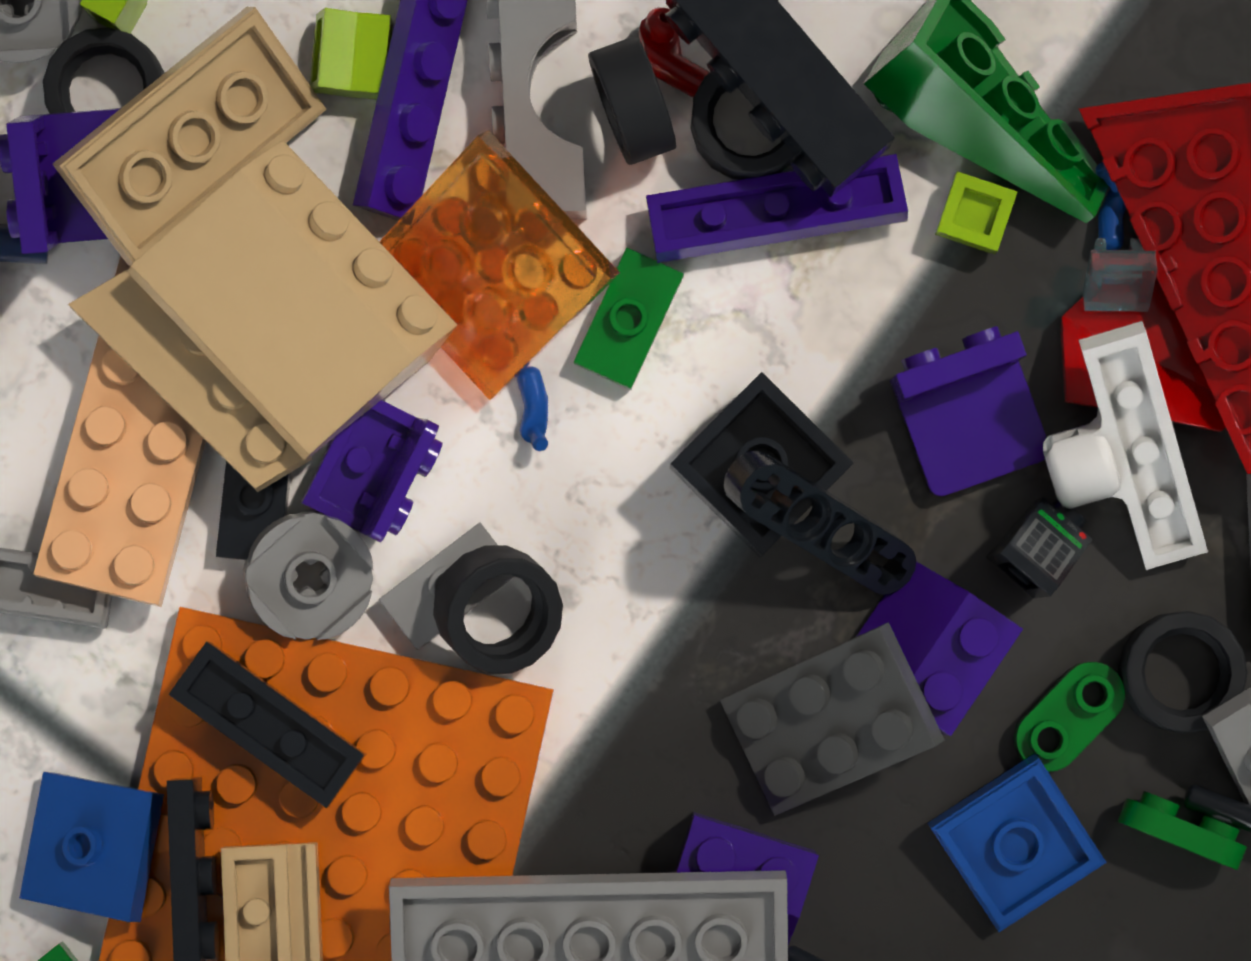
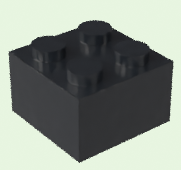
[670,372,854,557]

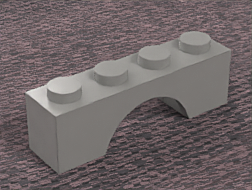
[486,0,587,223]

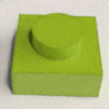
[935,171,1018,255]

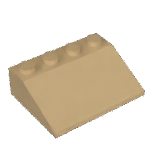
[127,140,457,460]

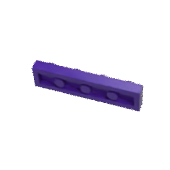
[353,0,468,223]
[646,154,908,263]

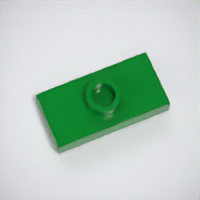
[573,248,684,390]

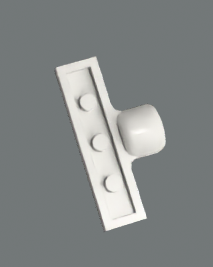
[1043,321,1208,570]

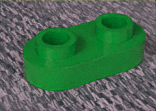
[1013,662,1125,772]
[1117,791,1247,871]

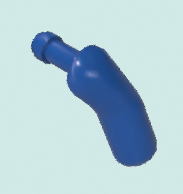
[1096,162,1126,252]
[516,366,548,451]

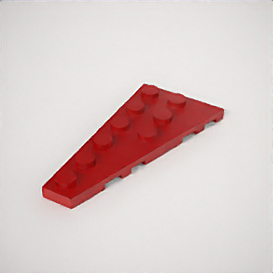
[1078,83,1251,474]

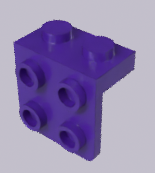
[0,108,121,254]
[890,326,1047,497]
[300,400,443,543]

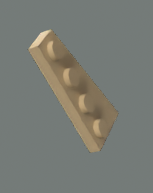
[68,269,313,492]

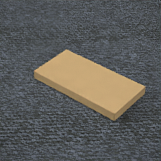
[52,6,327,266]

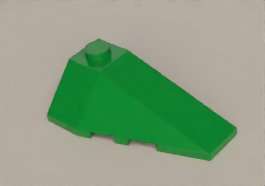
[863,0,1109,223]

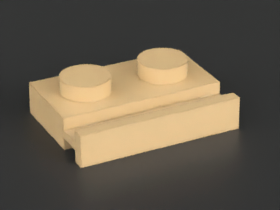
[221,842,323,961]

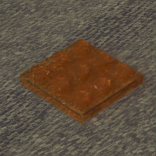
[379,130,620,400]

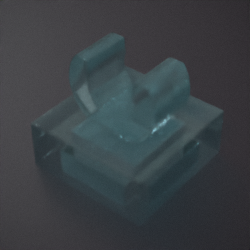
[1083,238,1158,312]

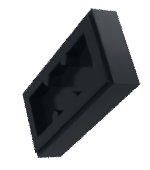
[216,461,291,560]

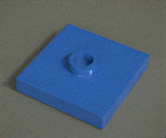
[927,753,1107,932]
[19,772,164,922]

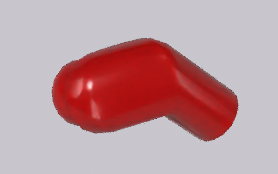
[638,7,710,98]

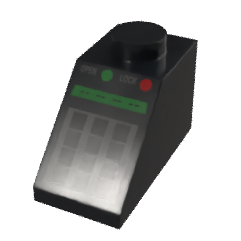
[986,497,1092,599]

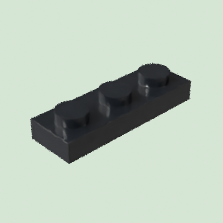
[169,641,367,808]
[167,777,220,961]

